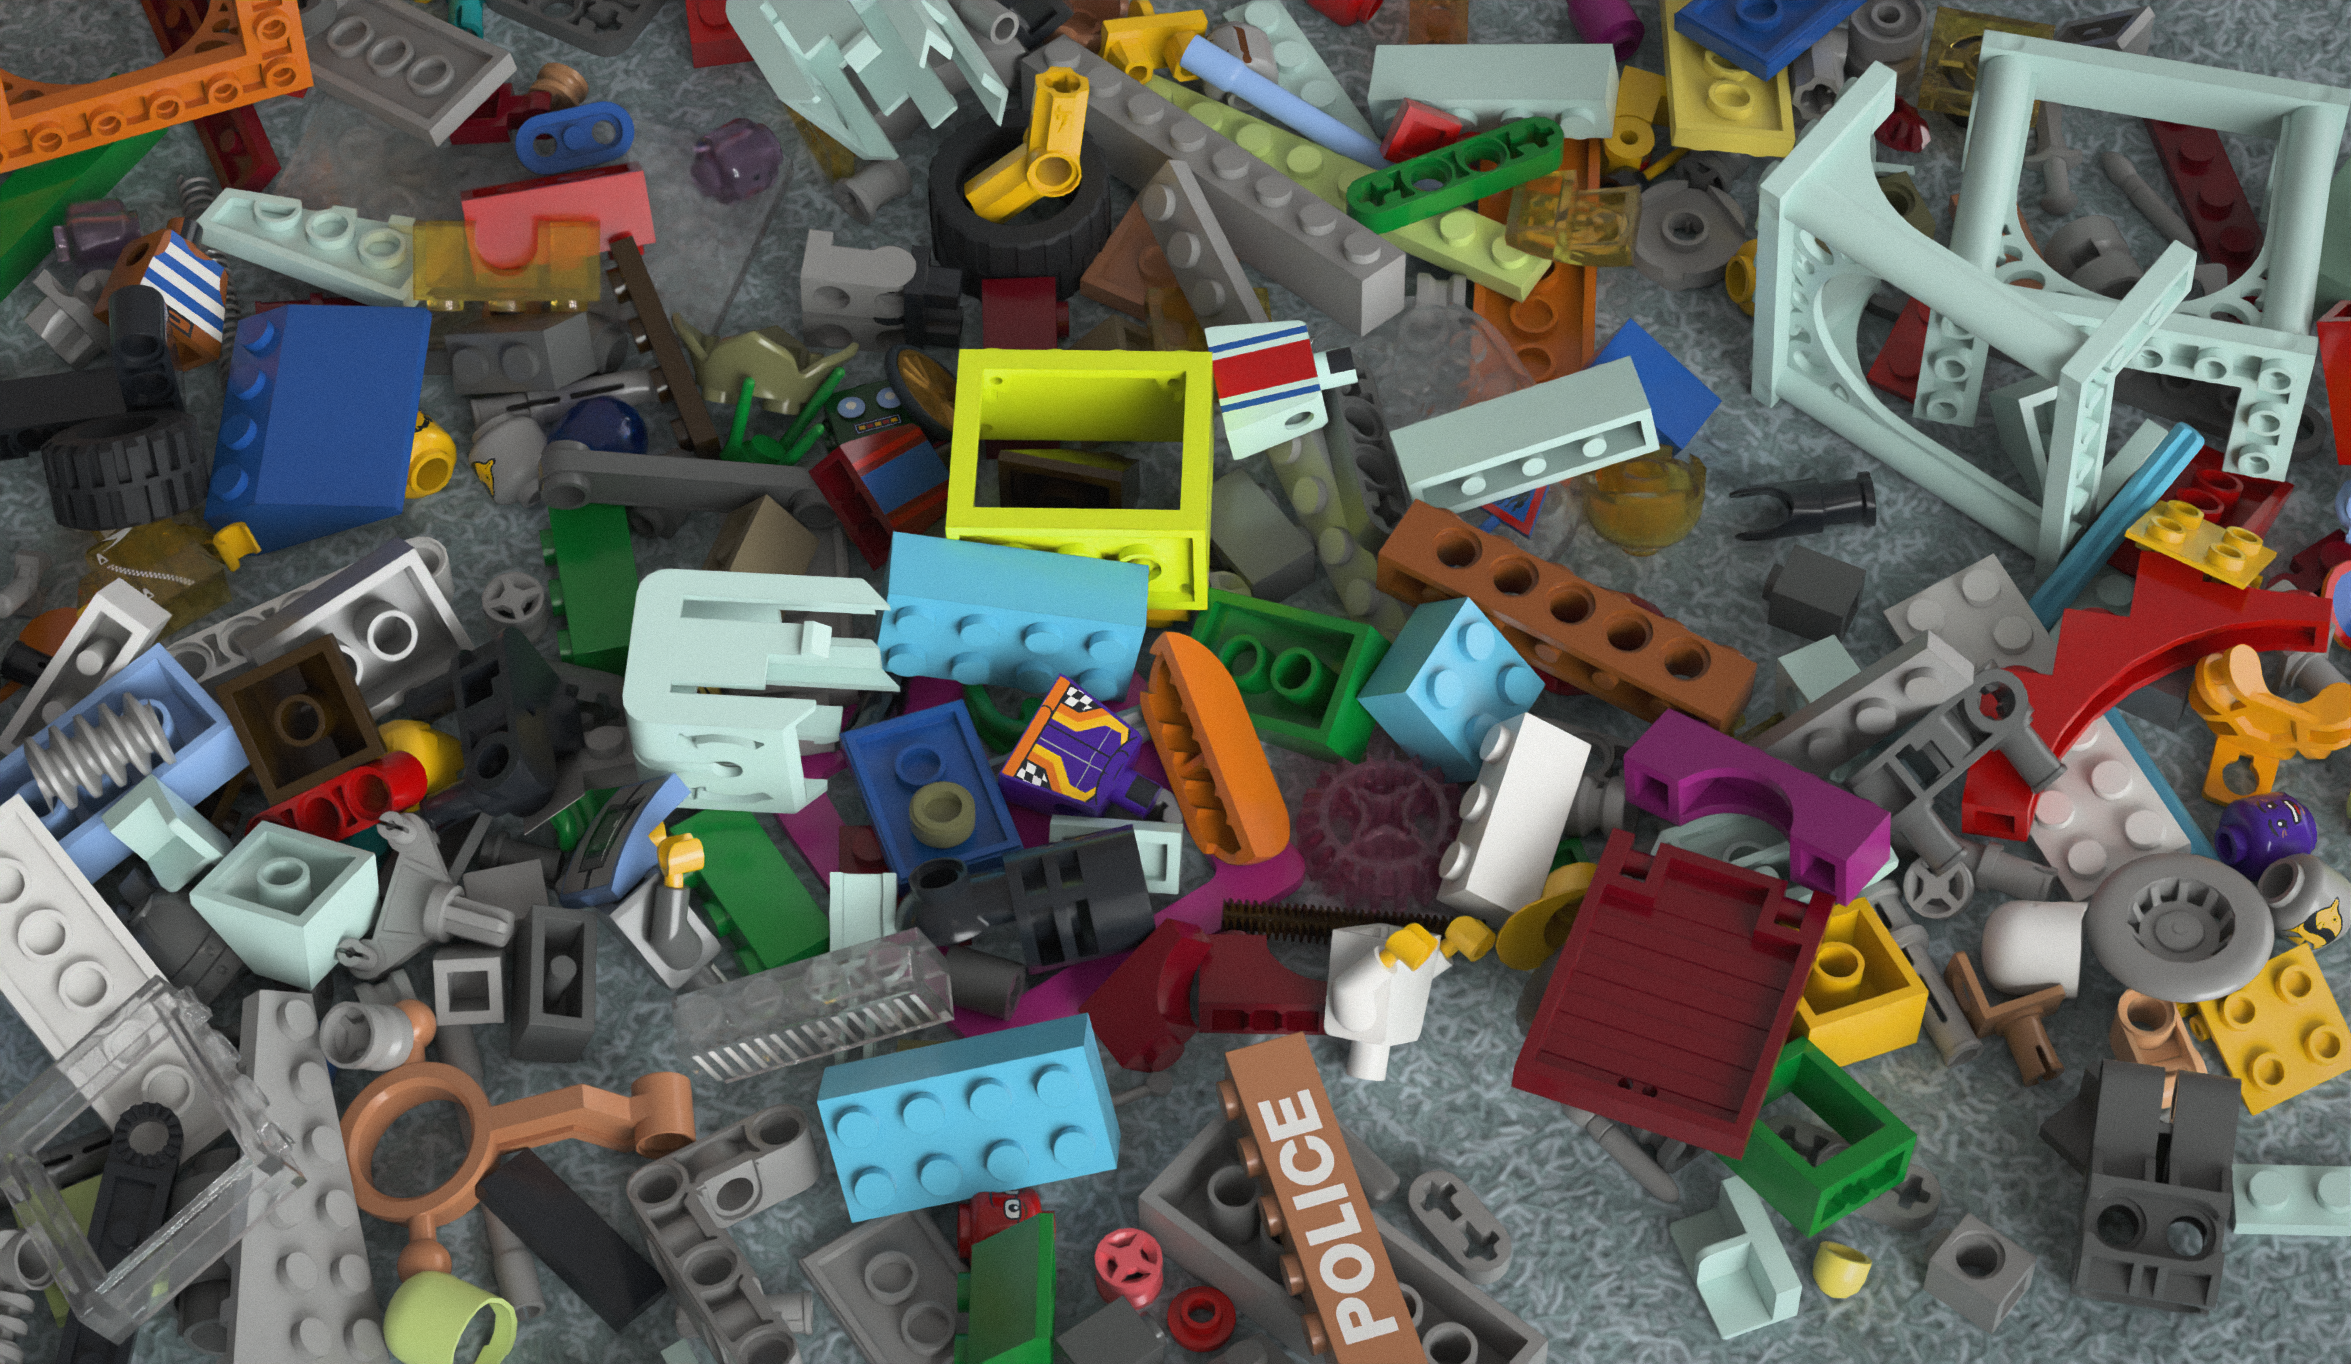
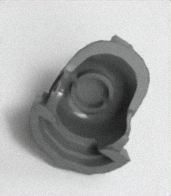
[118,868,244,1016]

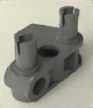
[1843,659,2068,878]

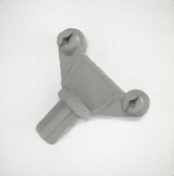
[337,811,515,982]

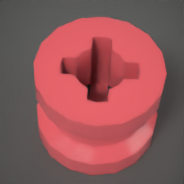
[1094,1228,1163,1310]

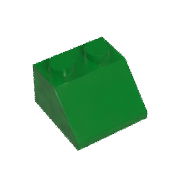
[954,1213,1057,1364]

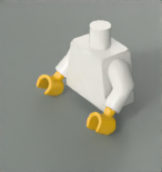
[1324,916,1497,1081]

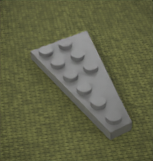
[216,989,391,1364]

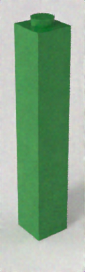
[0,72,169,303]

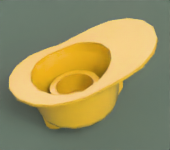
[1495,862,1598,971]

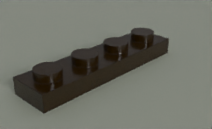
[606,236,723,461]

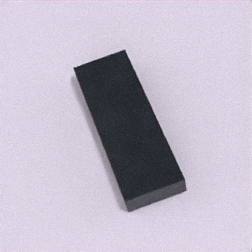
[475,1147,668,1333]

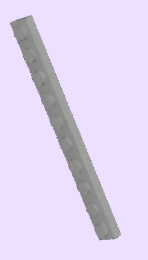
[1135,159,1416,644]

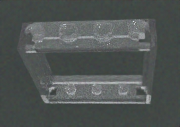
[0,974,307,1345]

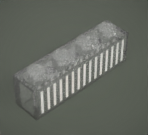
[671,927,955,1086]

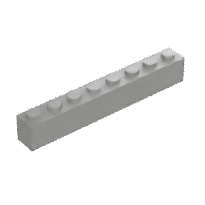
[1021,34,1406,337]

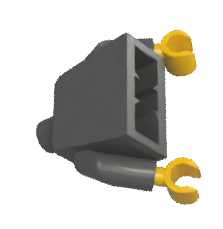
[590,821,730,1008]

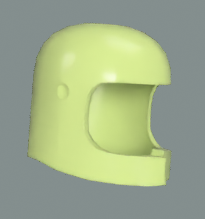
[383,1271,517,1364]

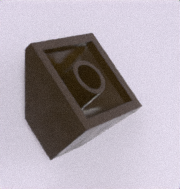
[997,449,1140,509]

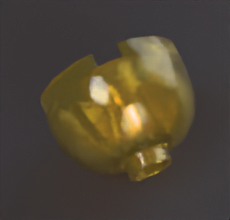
[1580,443,1707,557]

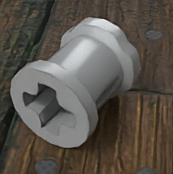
[833,158,913,226]

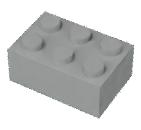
[234,537,476,721]

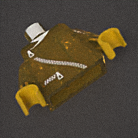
[76,518,262,645]

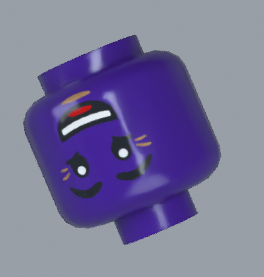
[2214,792,2317,882]

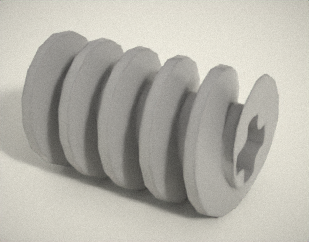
[23,692,176,815]

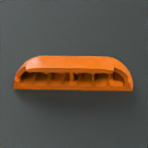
[1140,631,1290,866]

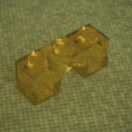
[413,220,601,312]

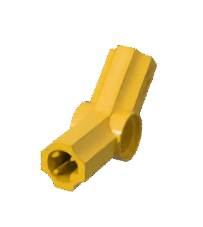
[964,66,1089,224]

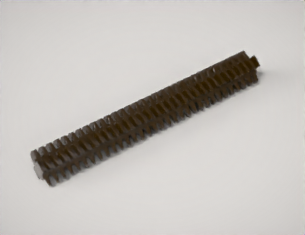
[1220,898,1486,956]

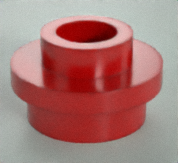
[1167,1286,1236,1352]

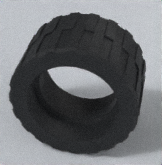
[927,108,1112,303]

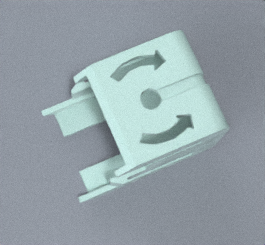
[725,0,1009,160]
[622,569,900,814]

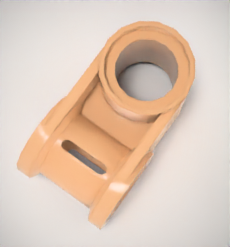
[2109,988,2208,1109]

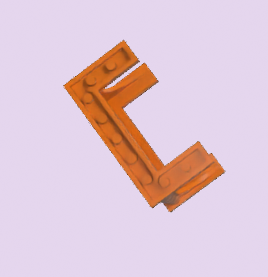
[0,0,314,174]

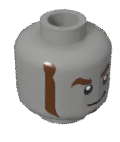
[1201,21,1279,111]

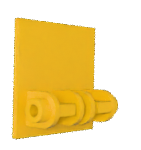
[2124,500,2277,590]
[2189,942,2351,1116]

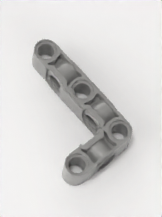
[626,1104,821,1364]

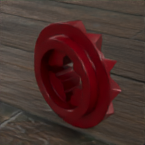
[1874,93,1931,153]

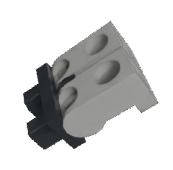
[800,229,964,353]

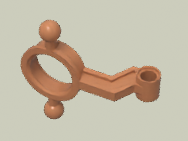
[340,999,696,1283]

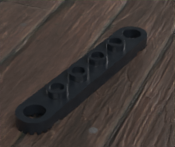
[55,1102,184,1364]

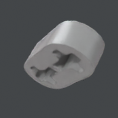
[1407,1170,1512,1285]

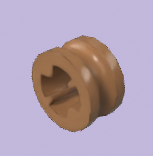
[528,63,589,112]

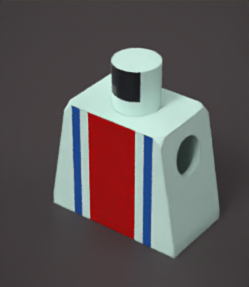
[1204,320,1358,460]

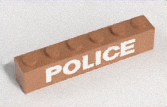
[1216,1031,1428,1364]

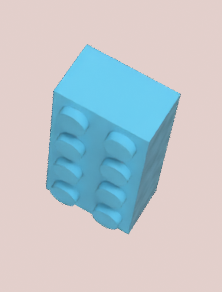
[874,531,1149,702]
[817,1013,1121,1223]

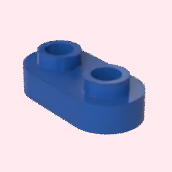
[514,101,635,176]

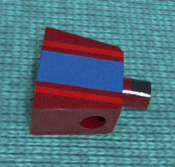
[808,423,952,571]

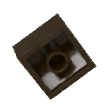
[214,632,389,807]

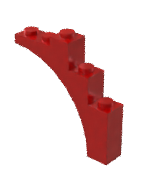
[1962,550,2333,842]

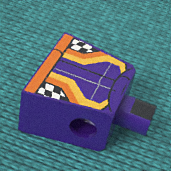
[998,673,1163,820]

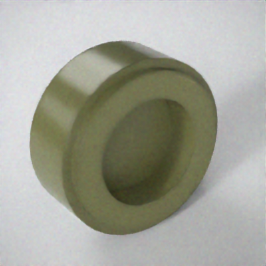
[909,781,976,848]

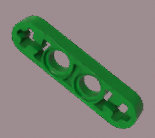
[1346,116,1564,235]

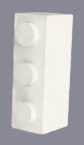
[0,577,172,755]
[1436,712,1592,930]

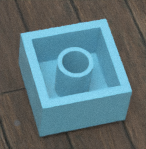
[1356,597,1546,784]

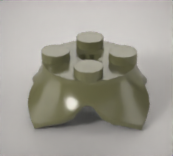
[671,312,859,415]

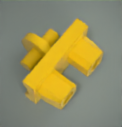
[1097,0,1208,85]

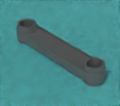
[538,440,840,529]

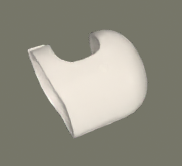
[1981,900,2087,999]

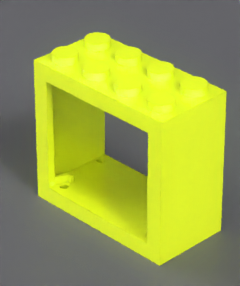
[945,348,1215,610]

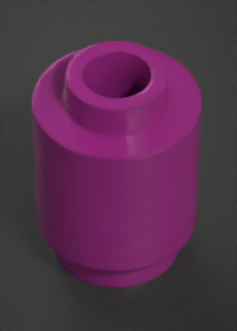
[1566,0,1645,62]

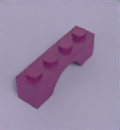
[1624,708,1891,907]

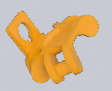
[2188,644,2351,807]

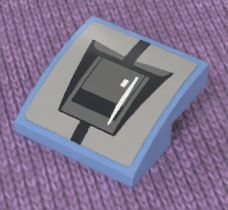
[559,772,691,909]

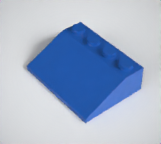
[203,304,433,556]

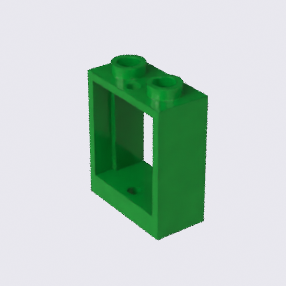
[1711,1035,1917,1238]

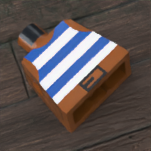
[93,217,228,372]

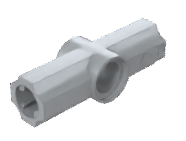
[1787,26,1848,120]

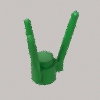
[719,366,845,466]

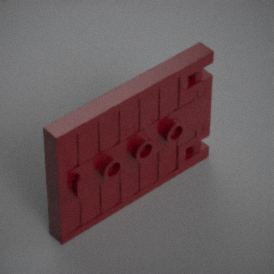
[1511,827,1837,1161]

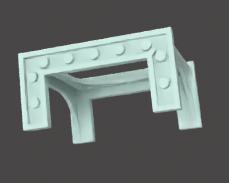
[1912,29,2351,482]
[1749,60,2197,582]

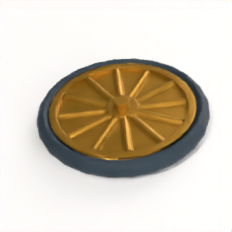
[884,344,981,443]

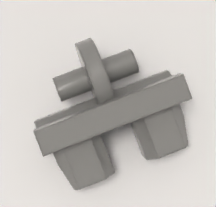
[22,269,112,371]

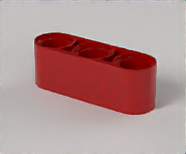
[245,750,428,842]

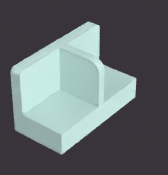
[101,773,234,892]
[1669,1175,1802,1339]

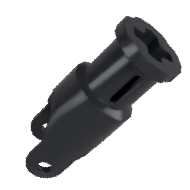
[1729,471,1876,541]

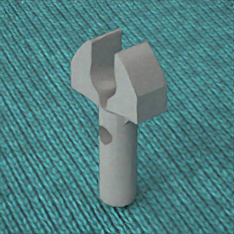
[0,549,52,618]

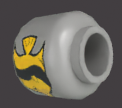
[468,413,550,508]
[2257,853,2351,950]

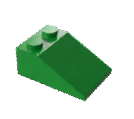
[1190,587,1392,770]

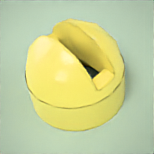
[1813,1241,1872,1298]

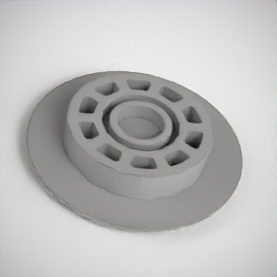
[2086,852,2274,1003]

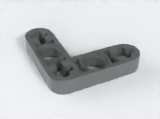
[485,0,667,57]

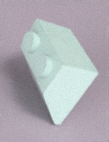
[189,820,381,991]

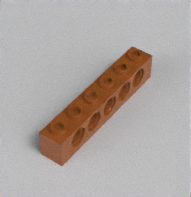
[1376,499,1757,736]

